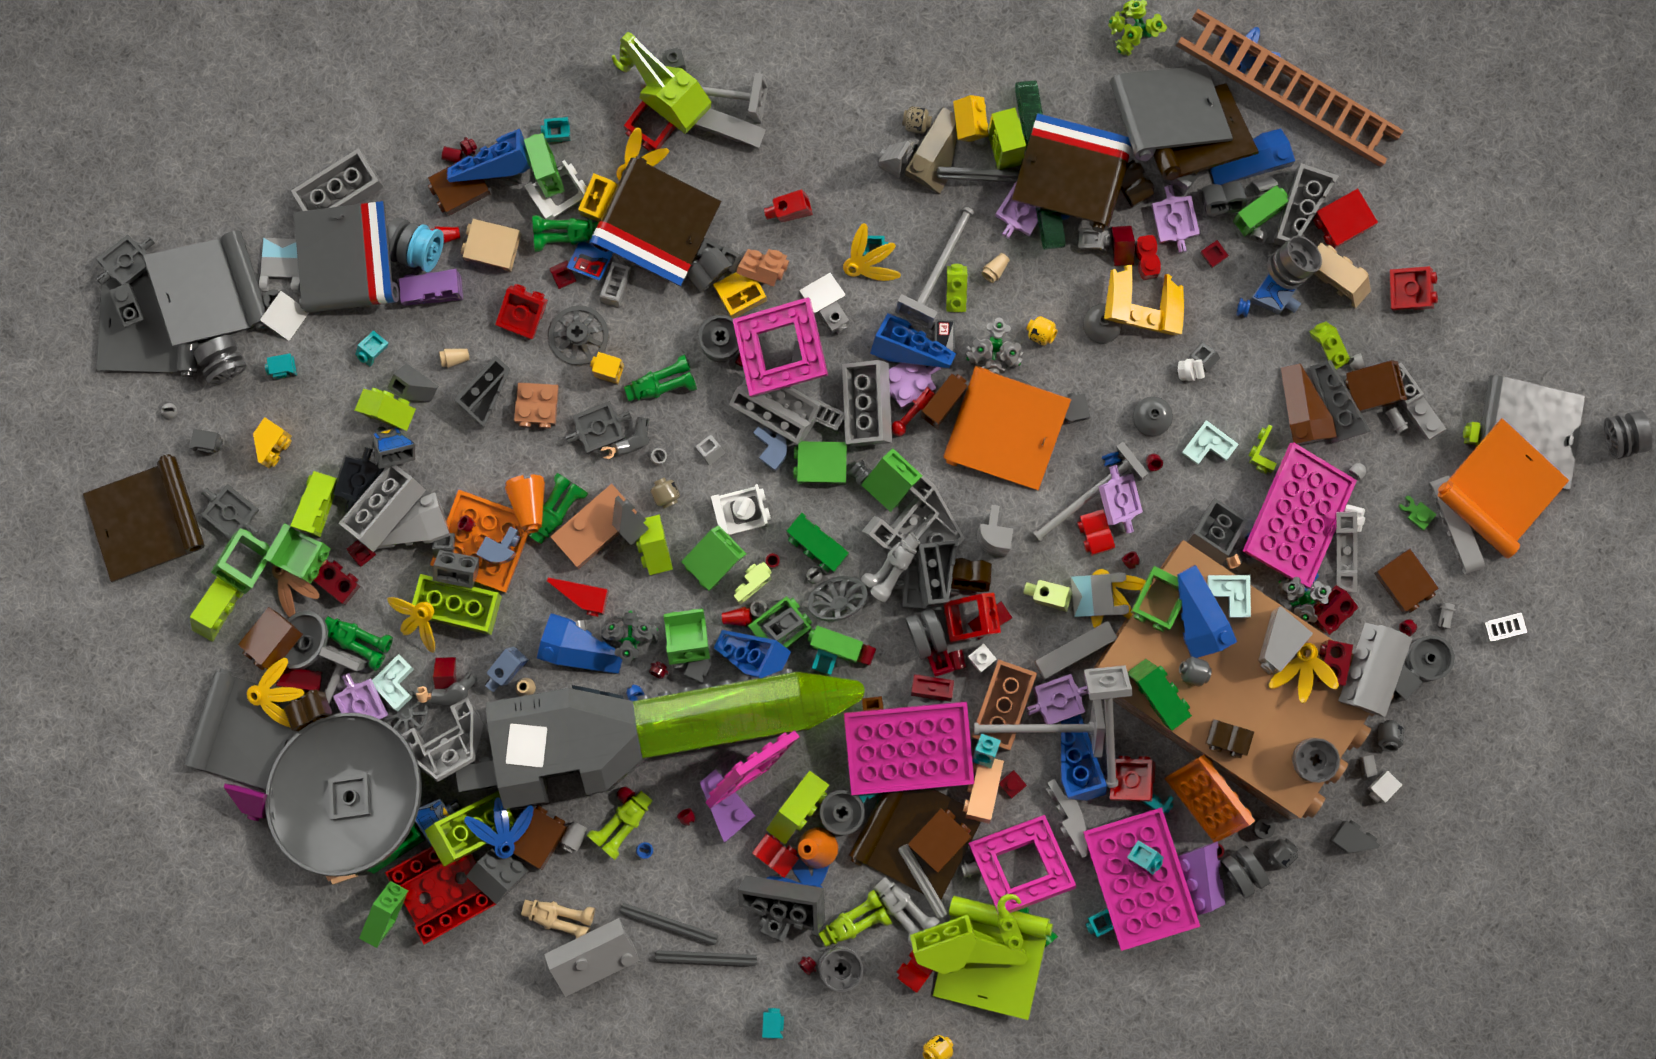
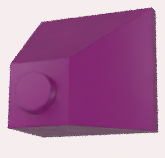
[224,784,267,821]

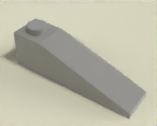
[877,139,920,179]
[376,492,450,549]

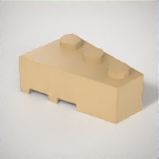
[1314,243,1371,309]

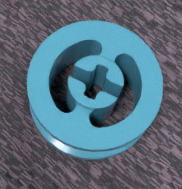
[407,224,444,272]

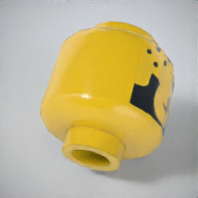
[1026,316,1058,346]
[923,1035,953,1059]

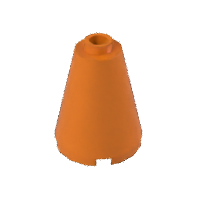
[505,474,545,533]
[798,827,838,869]

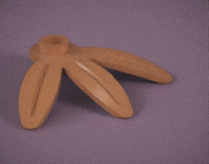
[272,560,326,617]

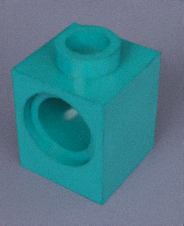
[972,733,1001,768]

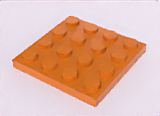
[430,490,529,593]
[1164,754,1255,842]

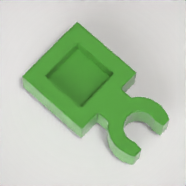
[1398,496,1437,530]

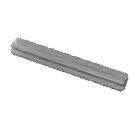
[899,844,947,919]

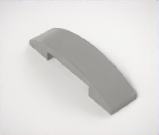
[1336,512,1357,592]

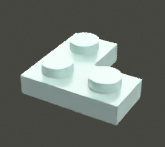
[1182,420,1239,465]
[1207,575,1251,618]
[372,654,414,712]

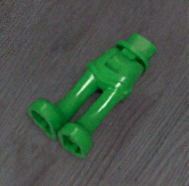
[532,215,599,252]
[624,354,697,402]
[528,473,588,544]
[325,616,393,671]

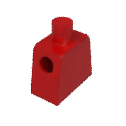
[764,189,813,222]

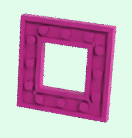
[732,297,828,397]
[705,731,799,808]
[969,815,1076,913]

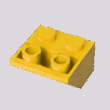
[578,173,618,222]
[713,272,767,319]
[253,417,292,469]

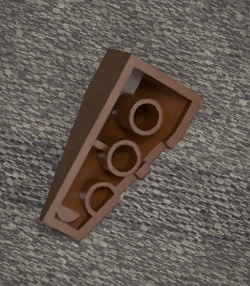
[1281,363,1337,446]

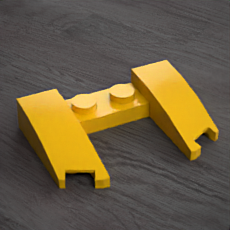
[1104,265,1184,335]

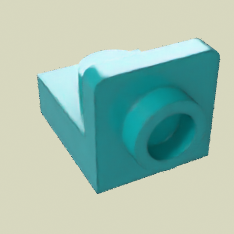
[355,330,389,367]
[1141,793,1174,814]
[1127,840,1164,875]

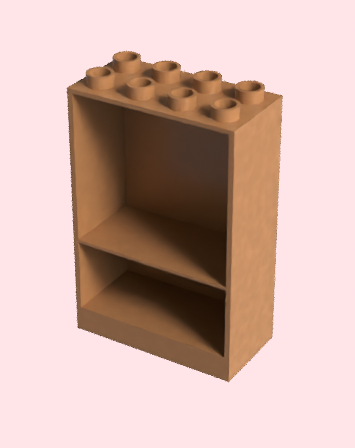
[1084,540,1394,819]

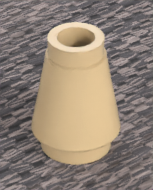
[982,253,1010,283]
[439,349,470,368]
[515,678,536,696]

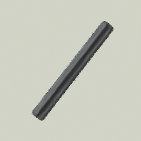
[937,167,1020,183]
[620,903,718,945]
[655,950,757,966]

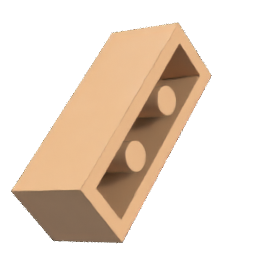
[963,759,1004,824]

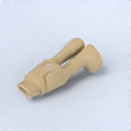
[521,900,595,939]

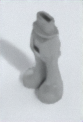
[861,533,920,602]
[874,877,940,948]

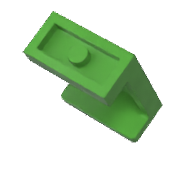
[794,441,847,485]
[861,448,923,512]
[264,523,331,584]
[681,525,746,590]
[663,609,710,665]

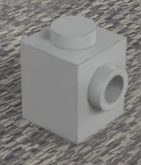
[819,301,849,334]

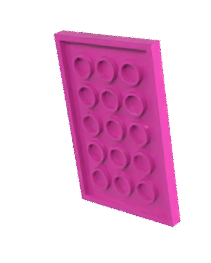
[1243,443,1357,588]
[844,701,974,795]
[1083,808,1201,951]

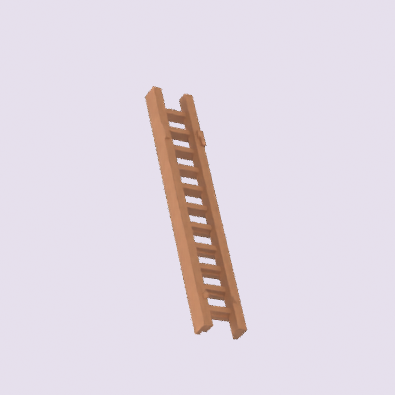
[1176,9,1404,167]

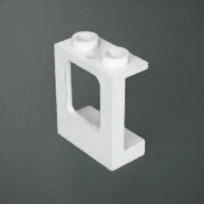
[524,160,587,220]
[711,484,771,535]

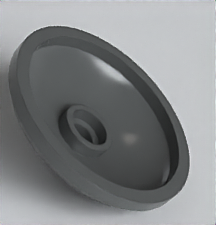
[284,611,328,670]

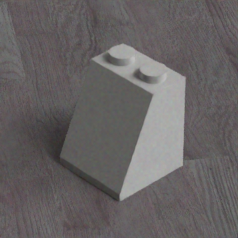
[1258,606,1313,674]

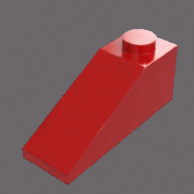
[547,577,609,617]

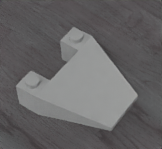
[862,471,965,560]
[401,697,484,782]

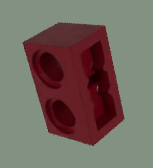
[313,559,361,605]
[1313,585,1359,635]
[1315,640,1353,687]

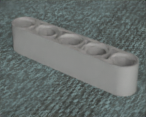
[1428,475,1485,575]

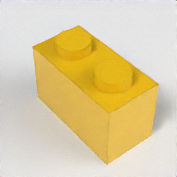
[953,95,989,142]
[590,352,624,384]

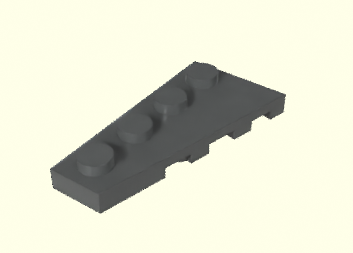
[1310,360,1371,443]

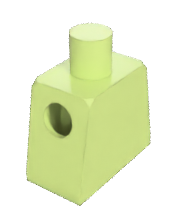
[1024,580,1072,612]

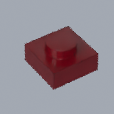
[1200,240,1229,268]
[999,770,1027,799]

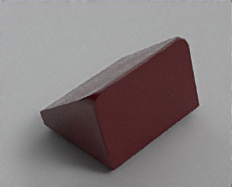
[549,260,577,289]
[346,540,376,567]

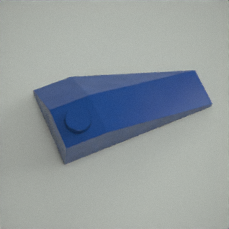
[447,129,531,182]
[1177,565,1237,658]
[537,613,622,674]

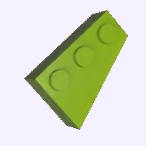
[290,471,337,538]
[190,577,244,642]
[766,770,829,844]

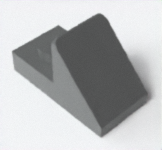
[762,607,804,644]

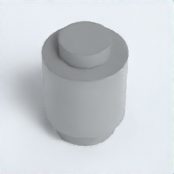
[559,821,587,853]

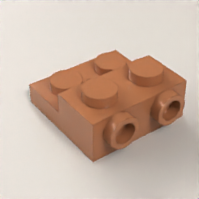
[736,249,789,287]
[514,383,559,429]

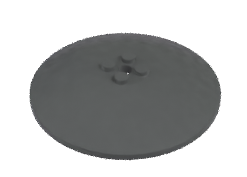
[265,713,422,876]

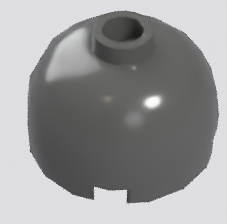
[1083,303,1123,344]
[1132,396,1173,437]

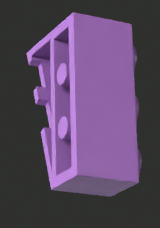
[399,269,463,306]
[700,769,756,843]
[1178,841,1225,916]

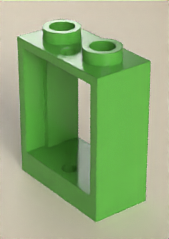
[524,133,565,198]
[1233,185,1289,237]
[211,528,270,594]
[1130,566,1182,632]
[748,596,812,648]
[808,626,863,663]
[359,881,408,948]

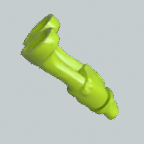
[587,791,653,860]
[819,889,892,947]

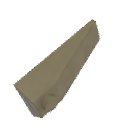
[905,107,957,194]

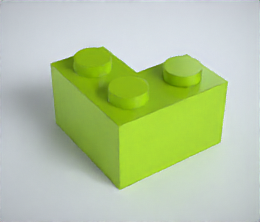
[354,387,416,431]
[636,514,673,575]

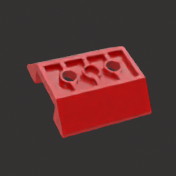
[385,846,496,945]

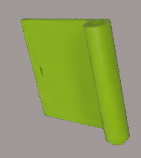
[933,896,1053,1020]

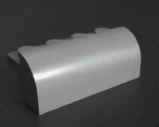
[729,378,822,444]
[976,505,1013,557]
[1338,623,1412,717]

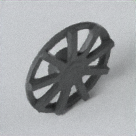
[383,691,428,734]

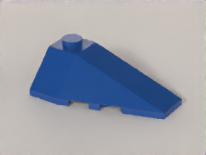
[1210,128,1295,185]
[870,313,956,368]
[714,630,791,678]
[1061,714,1107,801]

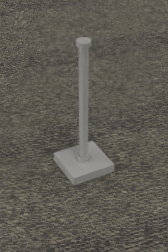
[641,73,768,123]
[895,207,974,330]
[1033,442,1148,542]
[319,646,368,703]
[1084,665,1132,788]
[974,699,1106,757]

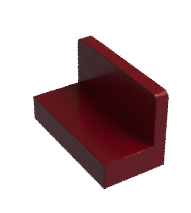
[276,667,323,691]
[911,674,954,702]

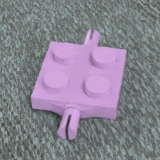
[995,182,1046,239]
[1151,185,1200,253]
[889,363,941,409]
[1098,465,1143,533]
[333,673,388,719]
[1026,674,1088,724]

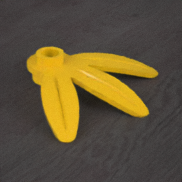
[616,128,669,181]
[843,223,901,281]
[1091,569,1151,628]
[387,597,435,653]
[1269,643,1339,703]
[247,658,304,727]

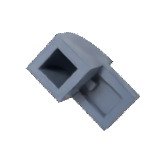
[753,427,787,472]
[476,526,520,564]

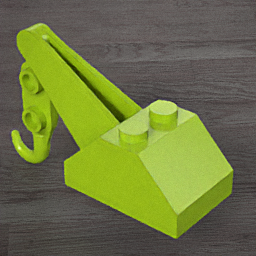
[612,32,712,134]
[910,894,1028,975]

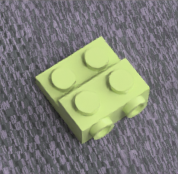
[734,562,772,605]

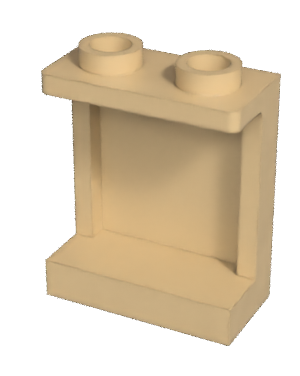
[461,219,521,272]

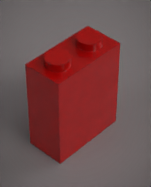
[1313,188,1378,249]

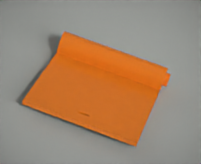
[943,366,1071,490]
[1438,418,1569,558]

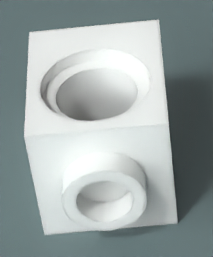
[967,644,997,673]
[1367,771,1402,803]

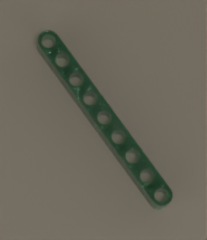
[1015,80,1065,250]

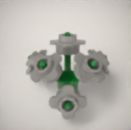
[966,318,1023,374]

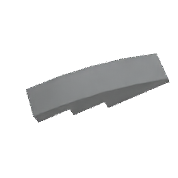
[694,109,766,149]
[1034,621,1117,679]

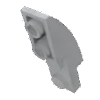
[1399,363,1446,442]
[1045,779,1087,858]

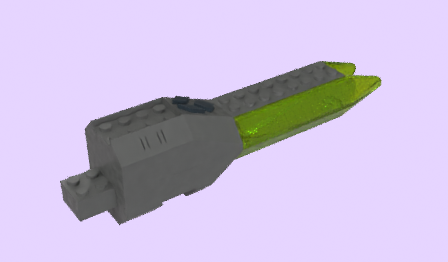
[456,669,865,810]

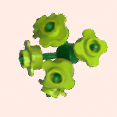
[1108,0,1167,56]

